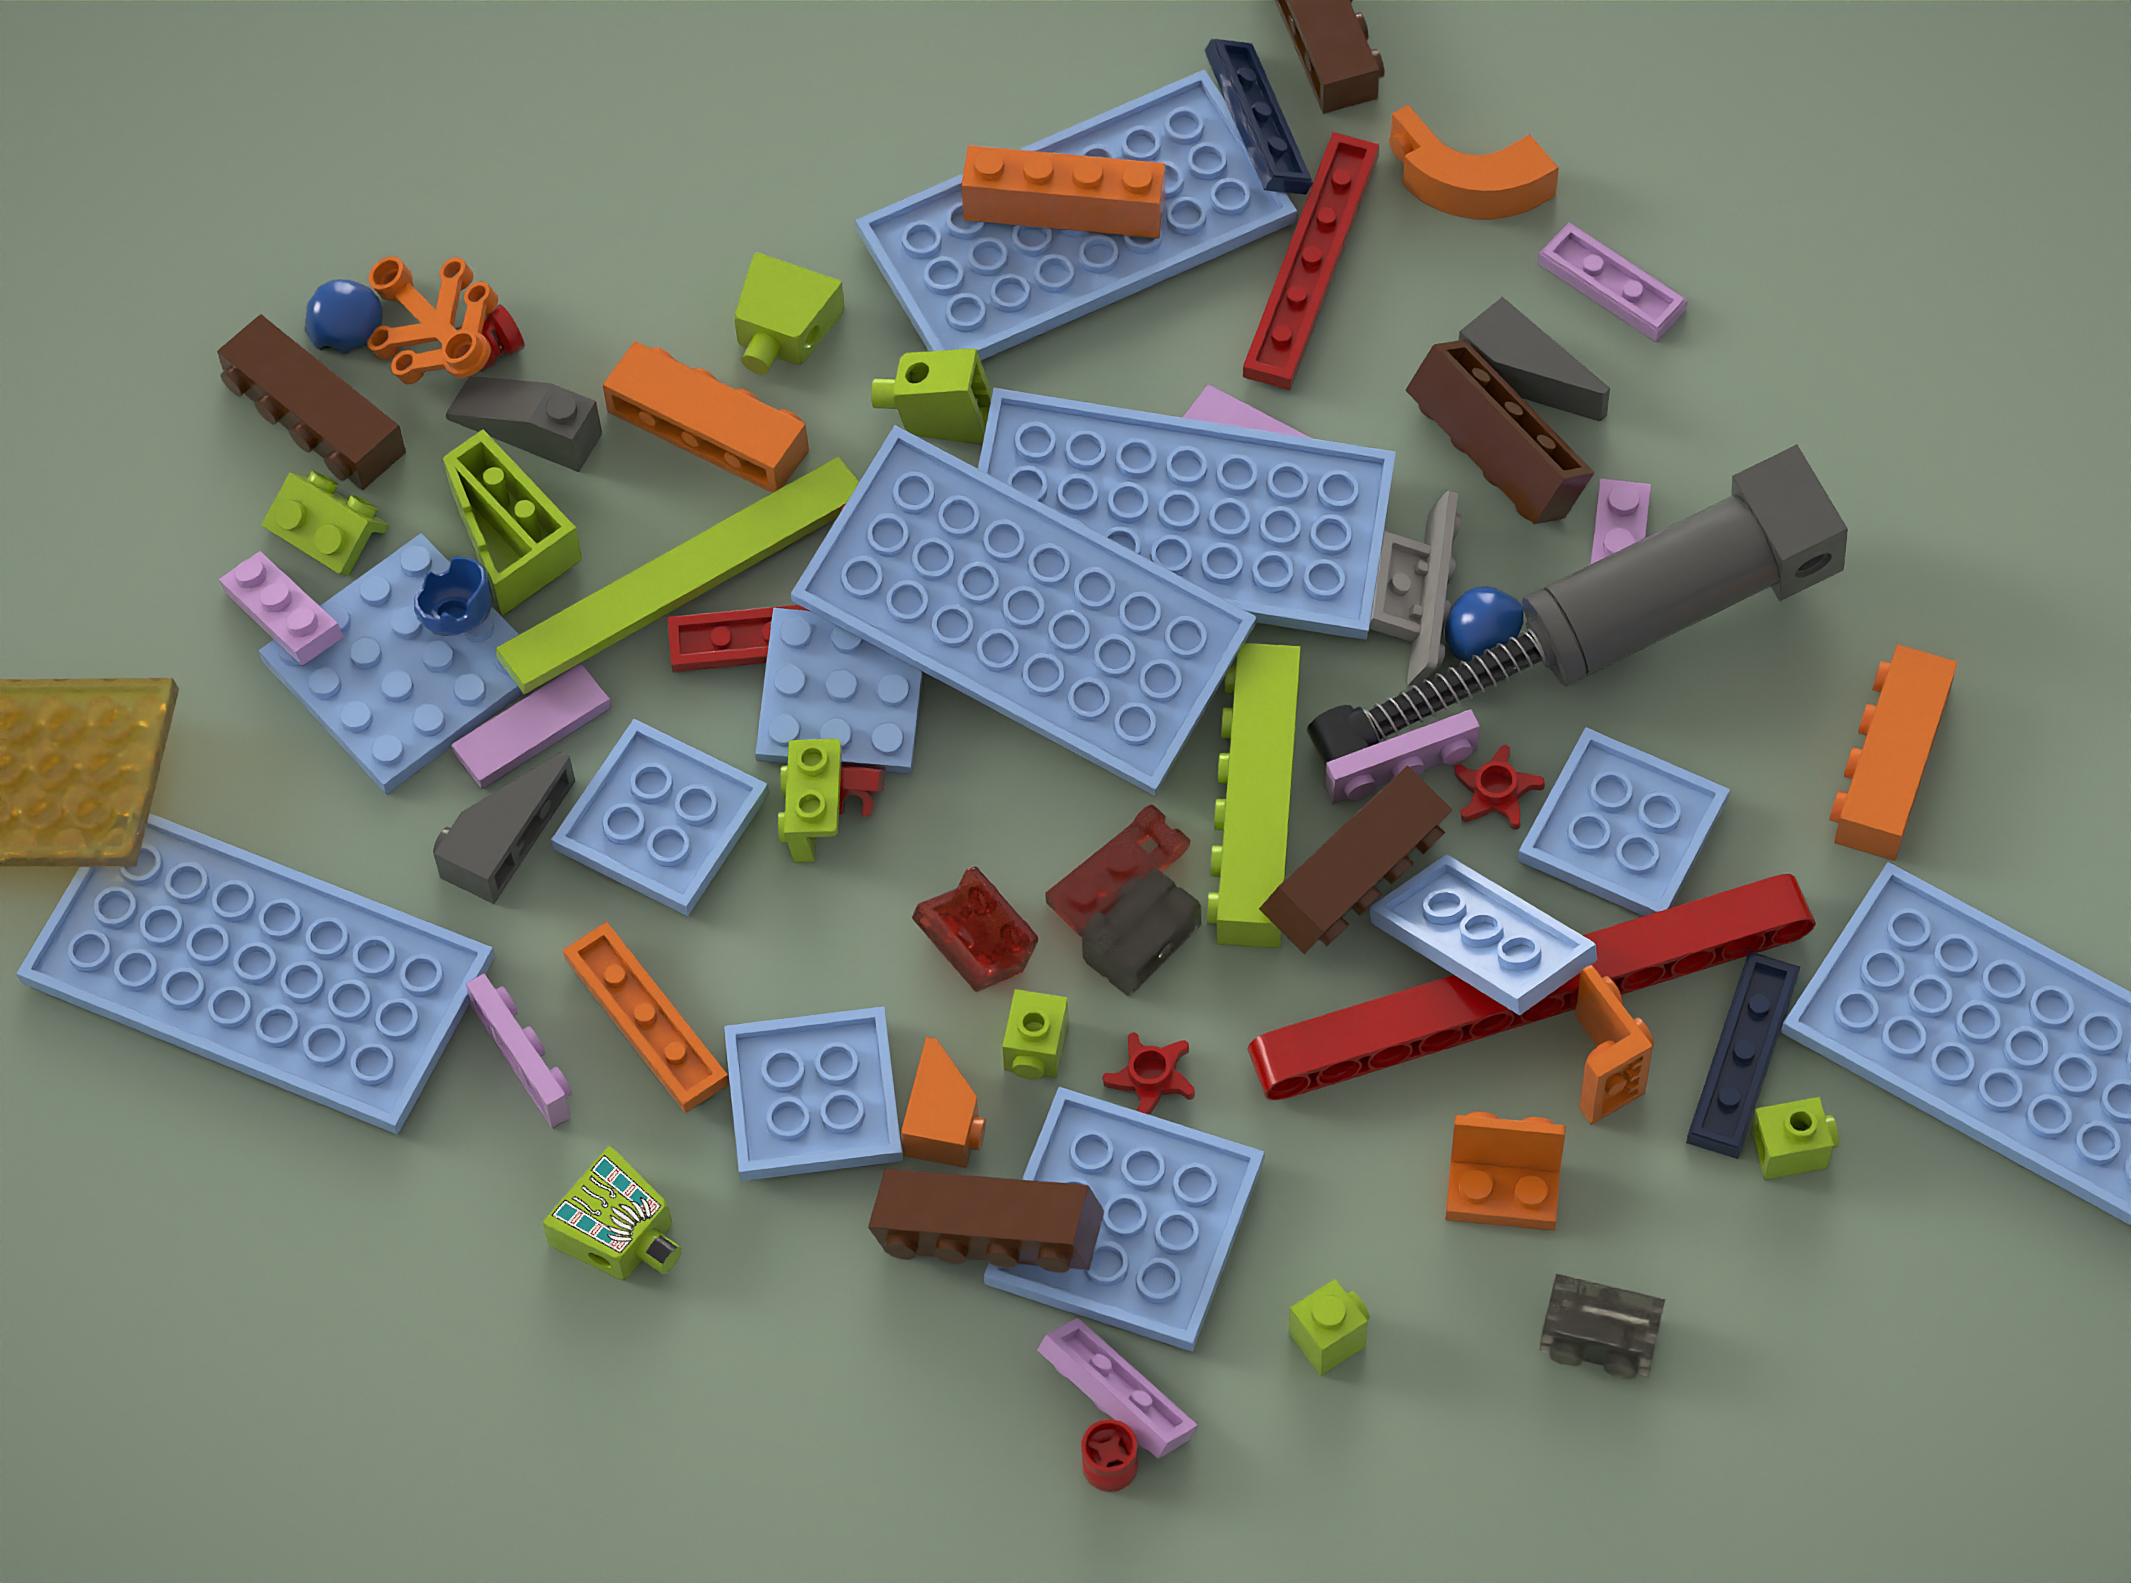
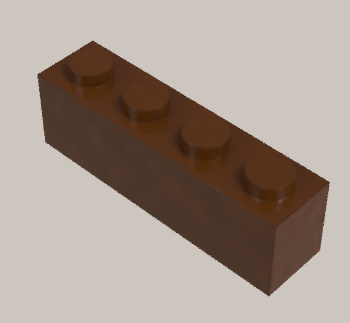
[1275,0,1385,114]
[217,314,406,490]
[1405,339,1595,524]
[1259,765,1452,954]
[868,1169,1104,1273]

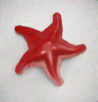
[1454,745,1545,830]
[1102,1032,1195,1115]

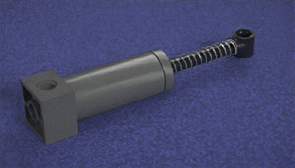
[1306,444,1848,766]

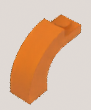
[1389,105,1559,219]

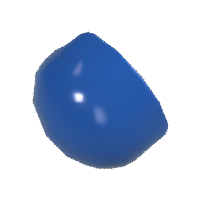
[305,279,382,354]
[414,556,492,636]
[1445,586,1524,662]

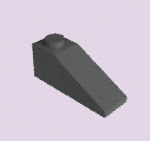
[1459,297,1610,422]
[446,376,602,472]
[433,752,575,904]

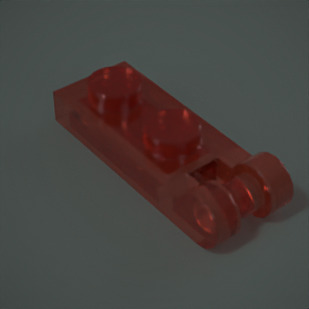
[1045,805,1191,937]

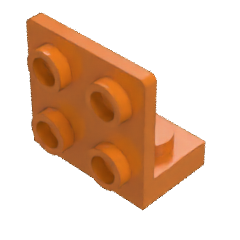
[1575,965,1654,1125]
[1445,1111,1566,1231]

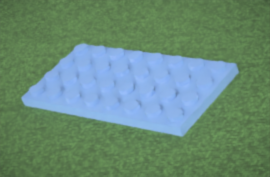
[855,69,1297,361]
[978,388,1396,640]
[791,425,1257,796]
[16,801,495,1135]
[1781,862,2131,1226]

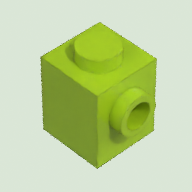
[1002,989,1069,1080]
[1751,1097,1839,1180]
[1289,1278,1370,1376]

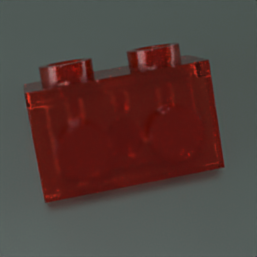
[912,866,1038,993]

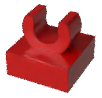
[839,765,885,817]

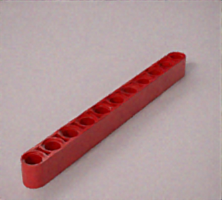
[1247,873,1816,1101]

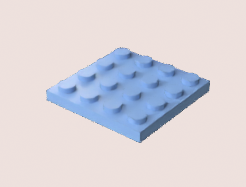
[258,533,523,795]
[984,1087,1265,1352]

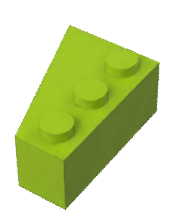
[442,429,583,616]

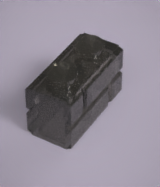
[1082,868,1201,996]
[1539,1274,1666,1379]

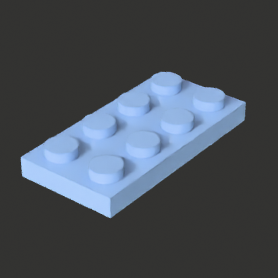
[1369,854,1598,1015]

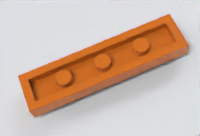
[563,921,729,1113]

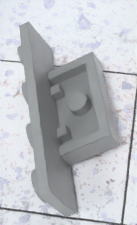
[1369,491,1461,687]

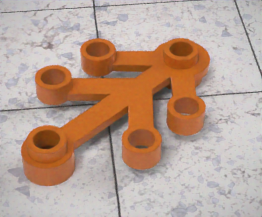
[367,256,498,385]

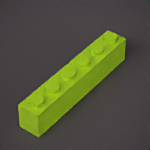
[1207,643,1301,948]

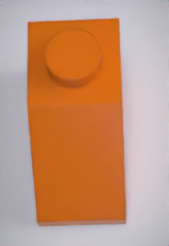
[901,1037,986,1168]

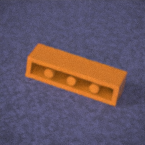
[961,145,1166,238]
[602,341,809,493]
[1829,644,1958,861]

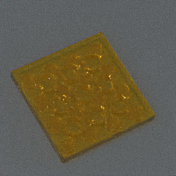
[0,678,179,867]

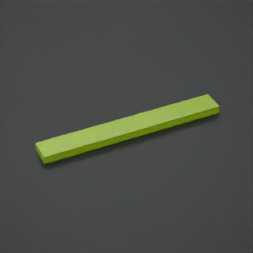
[496,456,859,694]

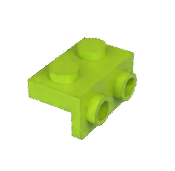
[261,470,389,576]
[778,738,842,863]

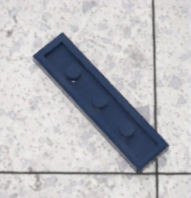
[1204,39,1313,195]
[1686,951,1800,1159]

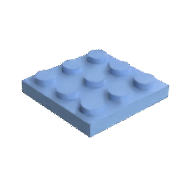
[755,608,923,774]
[551,719,769,916]
[1518,727,1730,916]
[724,1006,903,1181]

